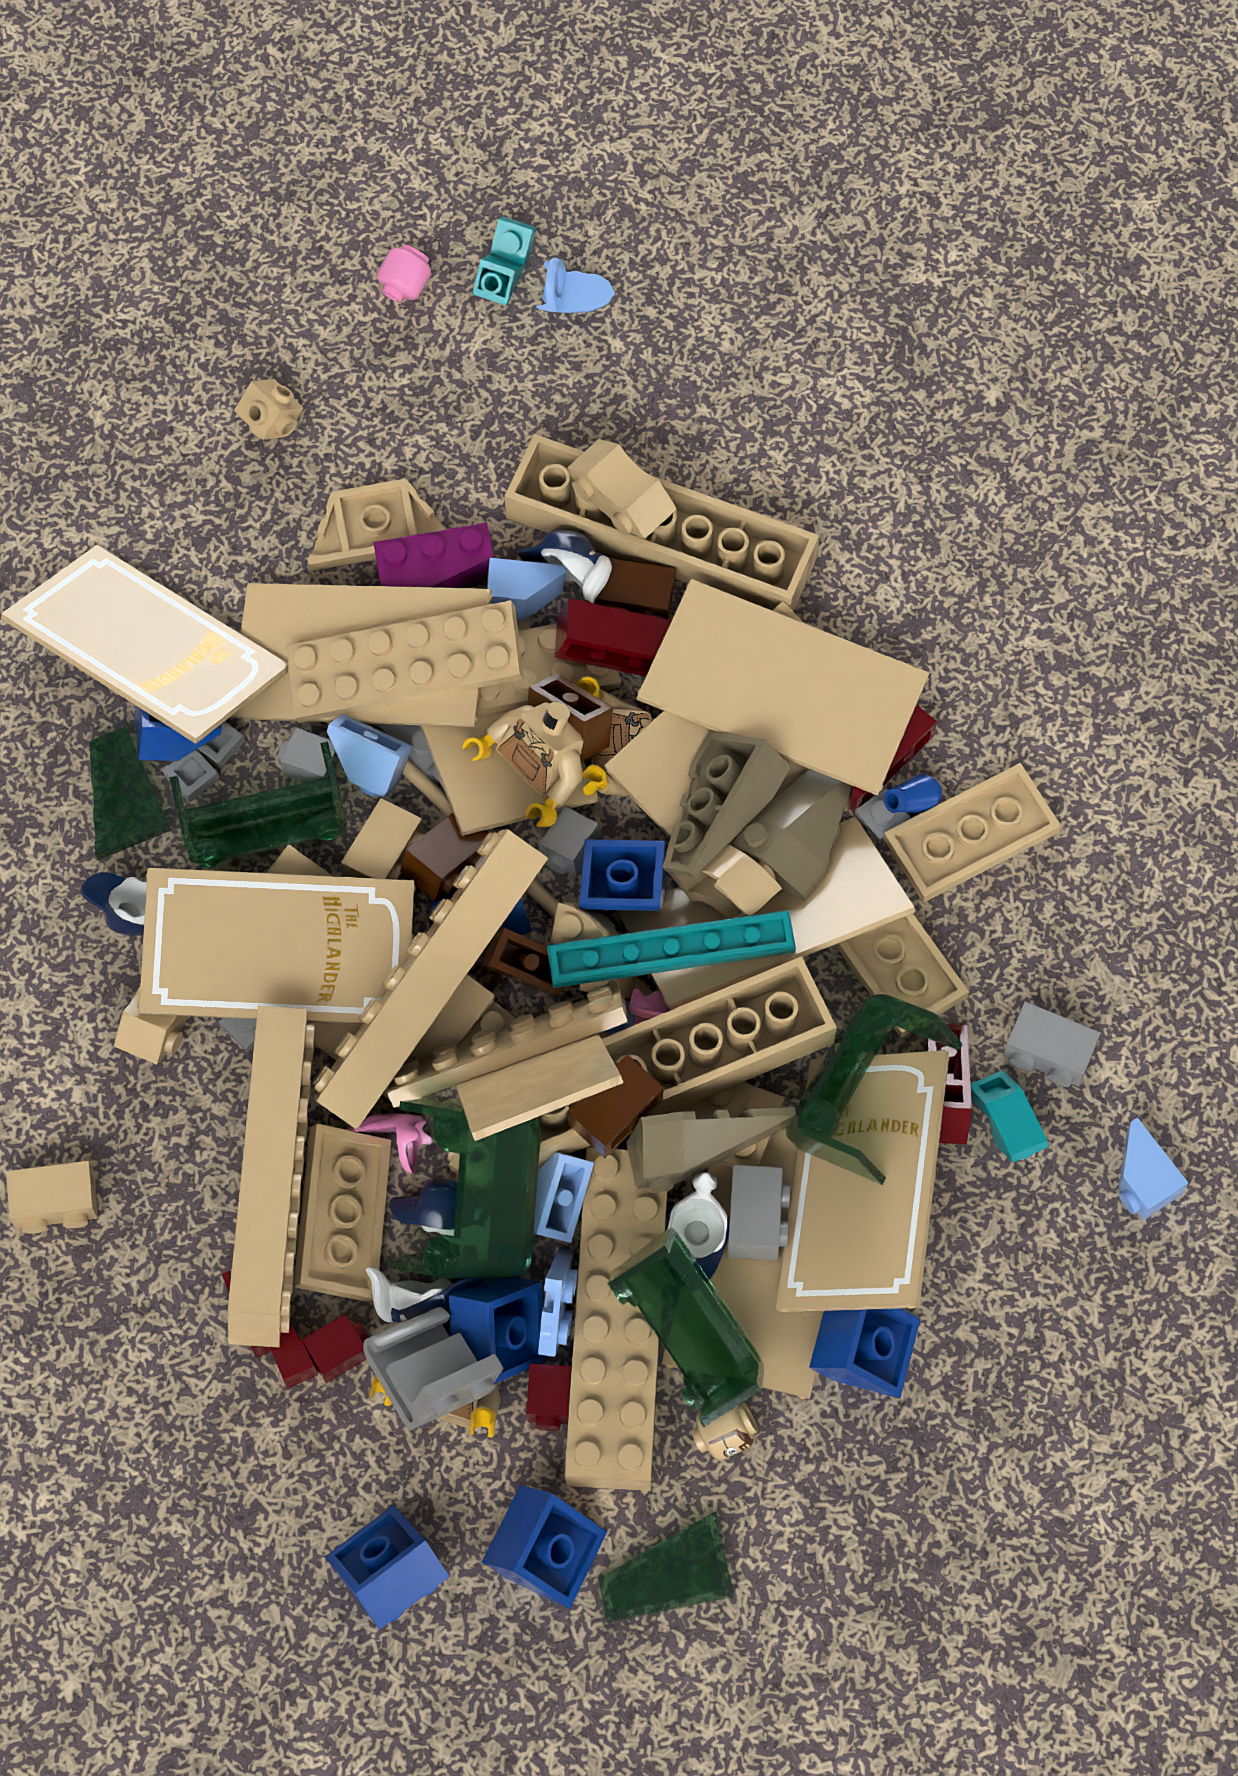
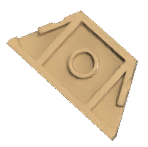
[307,478,449,571]

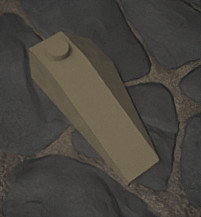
[662,731,791,878]
[626,1107,796,1193]

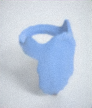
[536,258,615,313]

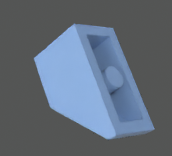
[486,558,567,621]
[327,714,412,798]
[1119,1117,1188,1220]
[512,1152,594,1243]

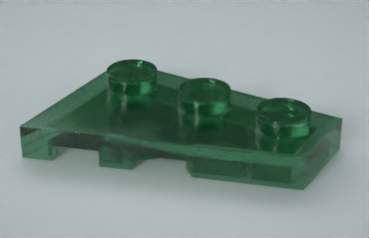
[89,726,171,861]
[598,1511,734,1623]

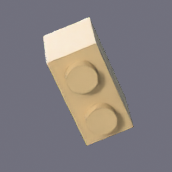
[341,798,425,880]
[6,1161,98,1234]

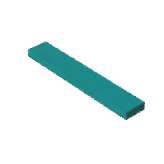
[547,910,796,988]

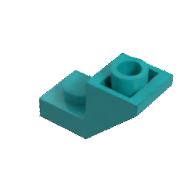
[472,216,537,306]
[971,1070,1049,1163]

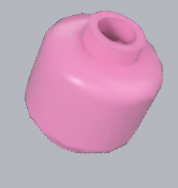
[377,245,431,303]

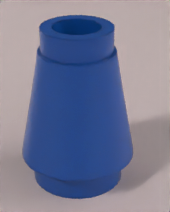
[884,774,942,813]

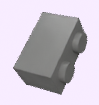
[1003,1002,1101,1087]
[728,1165,790,1261]

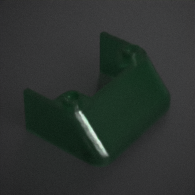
[169,741,347,867]
[786,994,963,1185]
[388,1096,541,1279]
[607,1227,765,1428]

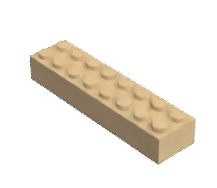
[504,434,819,612]
[311,829,548,1129]
[513,956,837,1170]
[228,1005,315,1347]
[565,1148,668,1491]

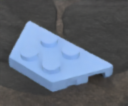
[538,1248,578,1357]

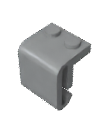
[363,1307,503,1430]

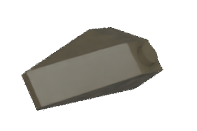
[730,769,854,900]

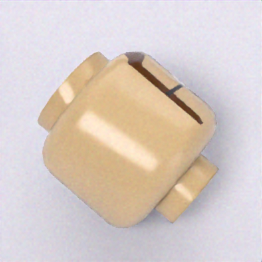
[692,1397,758,1460]

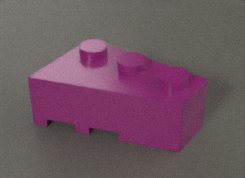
[373,522,494,588]

